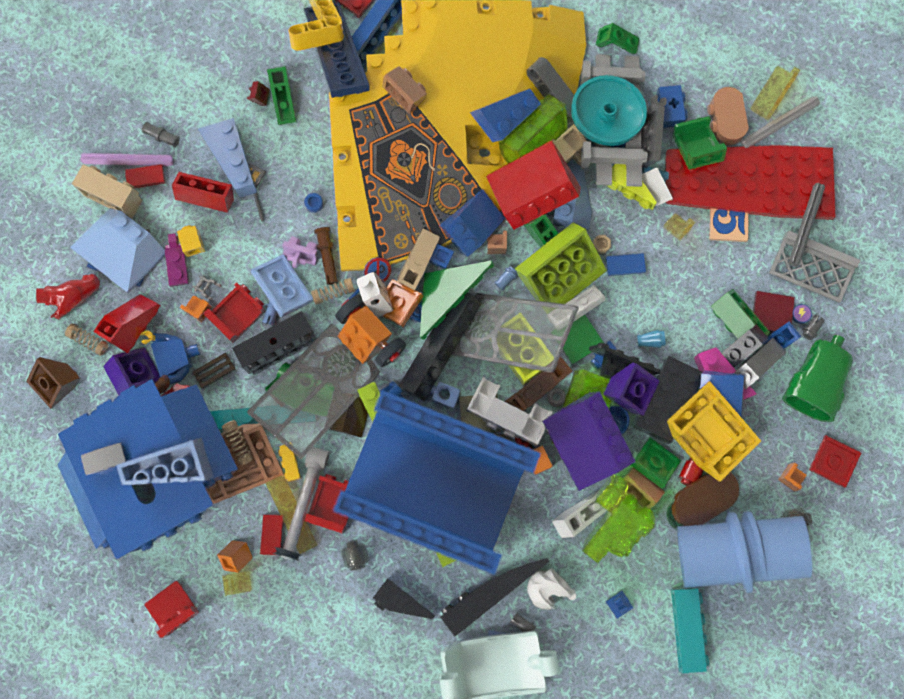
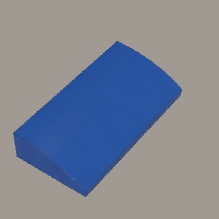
[700,370,745,418]

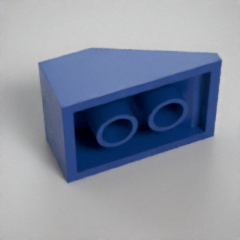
[439,189,505,257]

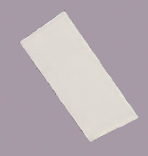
[642,167,673,207]

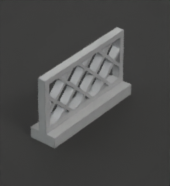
[769,231,860,303]

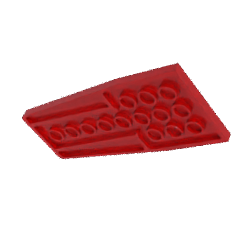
[665,145,835,220]

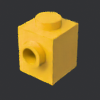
[177,225,205,257]

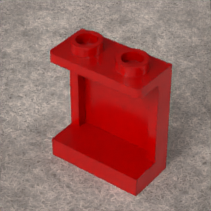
[203,282,266,343]
[304,474,349,534]

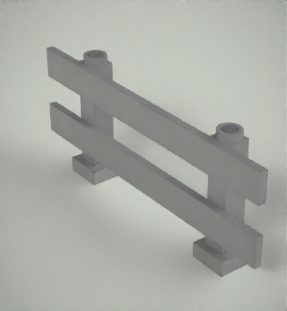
[581,54,647,187]

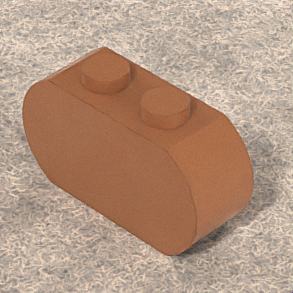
[708,87,749,146]

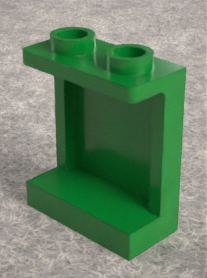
[673,116,727,170]

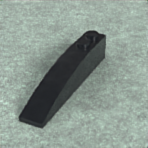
[440,558,549,637]

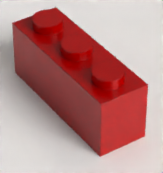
[171,172,234,213]

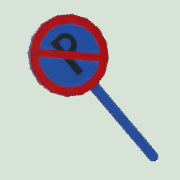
[346,257,391,301]

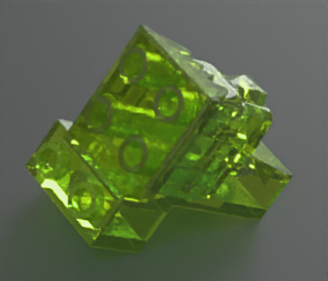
[582,475,655,563]

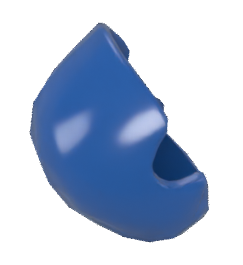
[608,406,630,435]

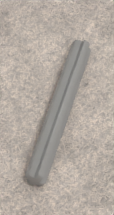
[740,96,820,148]

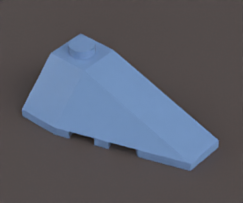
[552,159,592,231]

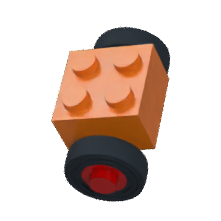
[335,294,406,367]

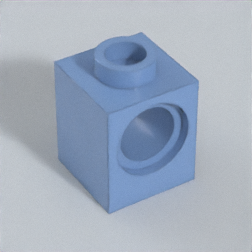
[430,381,461,410]

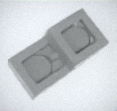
[81,443,126,475]

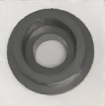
[547,388,566,407]

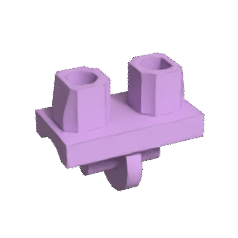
[282,237,317,268]

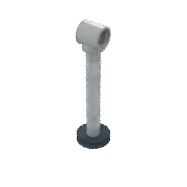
[273,447,330,561]

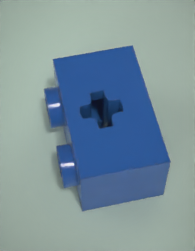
[656,85,688,128]

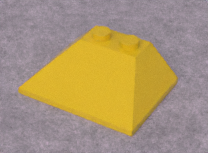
[667,381,761,481]

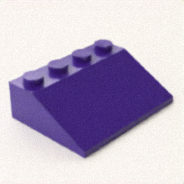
[542,392,636,491]

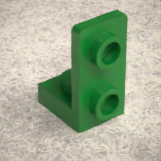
[595,23,640,55]

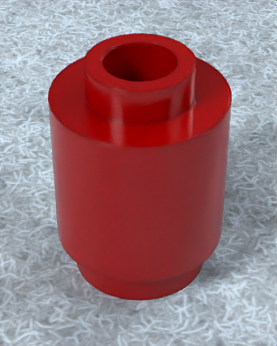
[679,457,704,486]

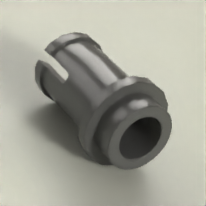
[802,315,825,340]
[510,613,536,632]

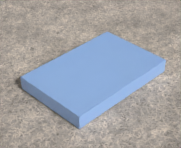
[251,254,313,318]

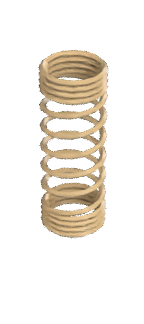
[311,278,355,305]
[65,323,109,356]
[222,421,253,465]

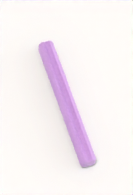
[81,153,173,166]

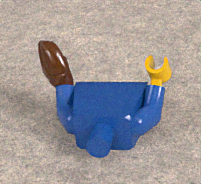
[141,331,201,394]

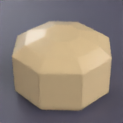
[592,235,611,254]

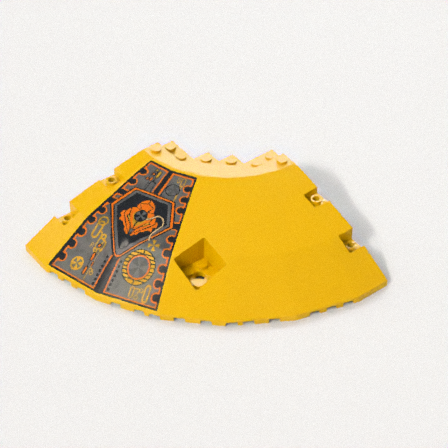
[329,0,586,272]

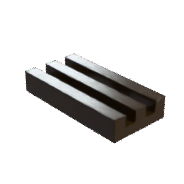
[192,352,236,389]

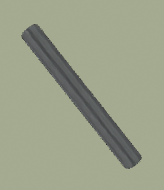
[788,183,825,267]

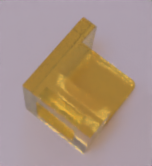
[663,214,696,241]
[222,571,252,596]

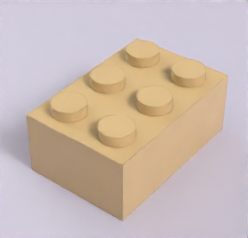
[72,164,143,219]

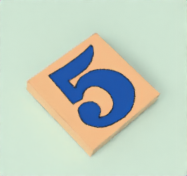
[709,208,748,242]

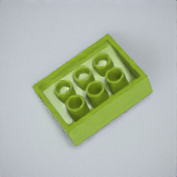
[515,222,607,315]

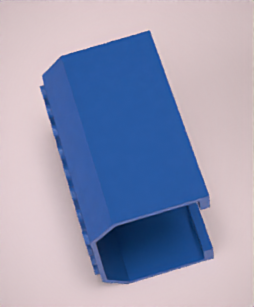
[333,390,541,575]

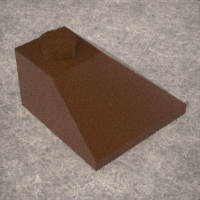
[26,357,80,409]

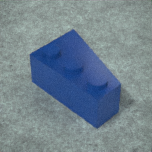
[470,89,541,142]

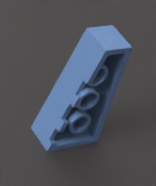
[198,118,257,198]
[116,438,214,485]

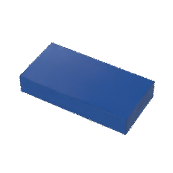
[606,253,646,276]

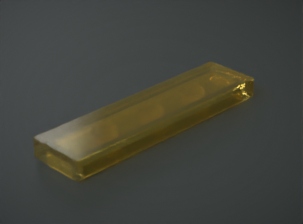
[265,475,317,554]

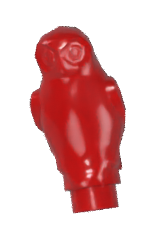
[36,274,100,320]

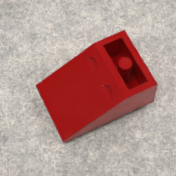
[93,294,161,354]

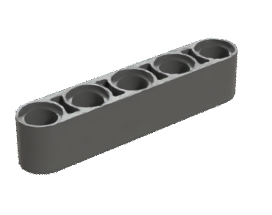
[526,57,586,139]

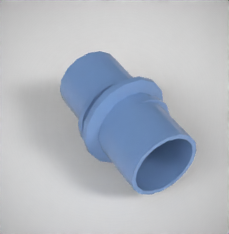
[677,511,812,593]

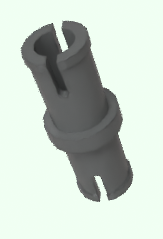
[142,122,180,147]

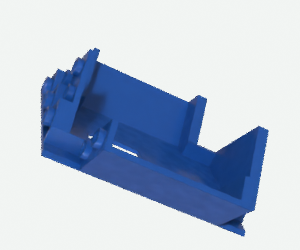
[57,379,238,560]

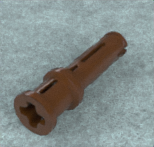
[314,227,338,285]

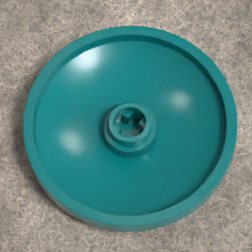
[571,75,647,146]

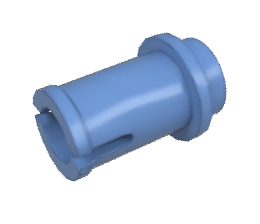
[494,266,518,291]
[262,300,278,326]

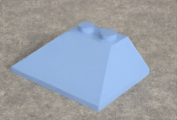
[70,208,165,293]

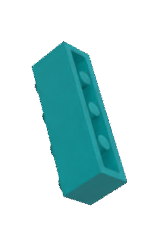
[671,588,709,673]

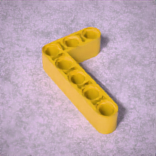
[288,0,344,51]

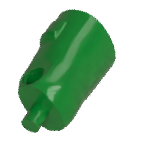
[782,335,853,422]

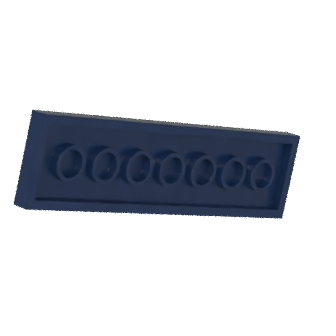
[304,2,370,98]

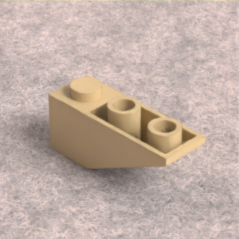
[397,228,440,290]

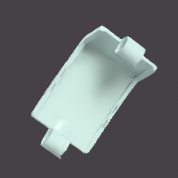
[439,631,560,699]

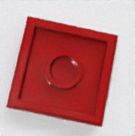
[809,435,861,488]

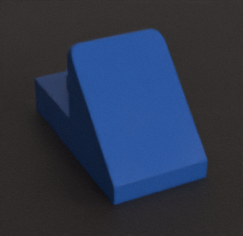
[764,321,801,349]

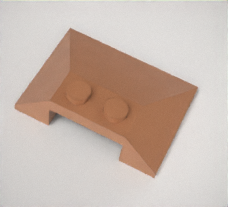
[206,424,284,504]

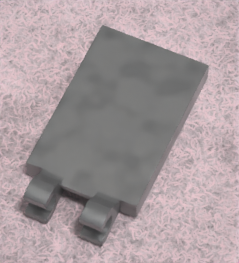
[641,95,667,168]

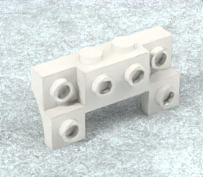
[466,377,552,446]

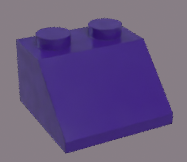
[103,347,160,396]
[603,363,659,416]

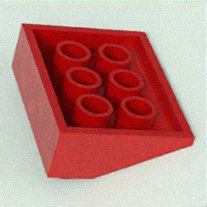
[486,140,581,230]

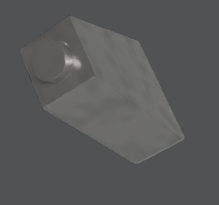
[733,338,786,389]

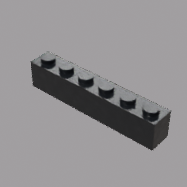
[399,292,482,402]

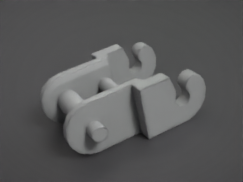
[192,275,222,301]

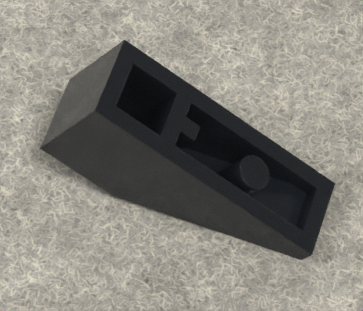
[373,578,435,619]

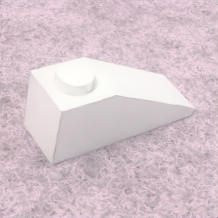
[552,488,615,538]

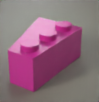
[694,347,757,401]

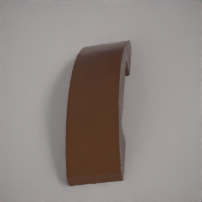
[505,356,573,411]

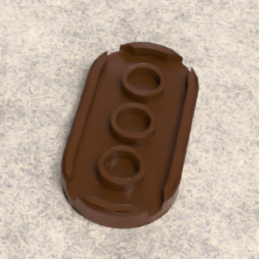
[672,472,739,526]

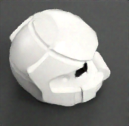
[527,568,576,610]

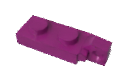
[165,233,189,287]

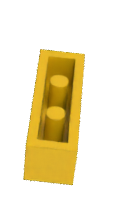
[278,443,301,482]

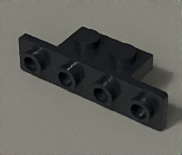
[589,343,660,379]

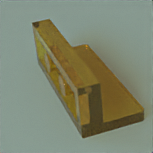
[750,66,800,120]

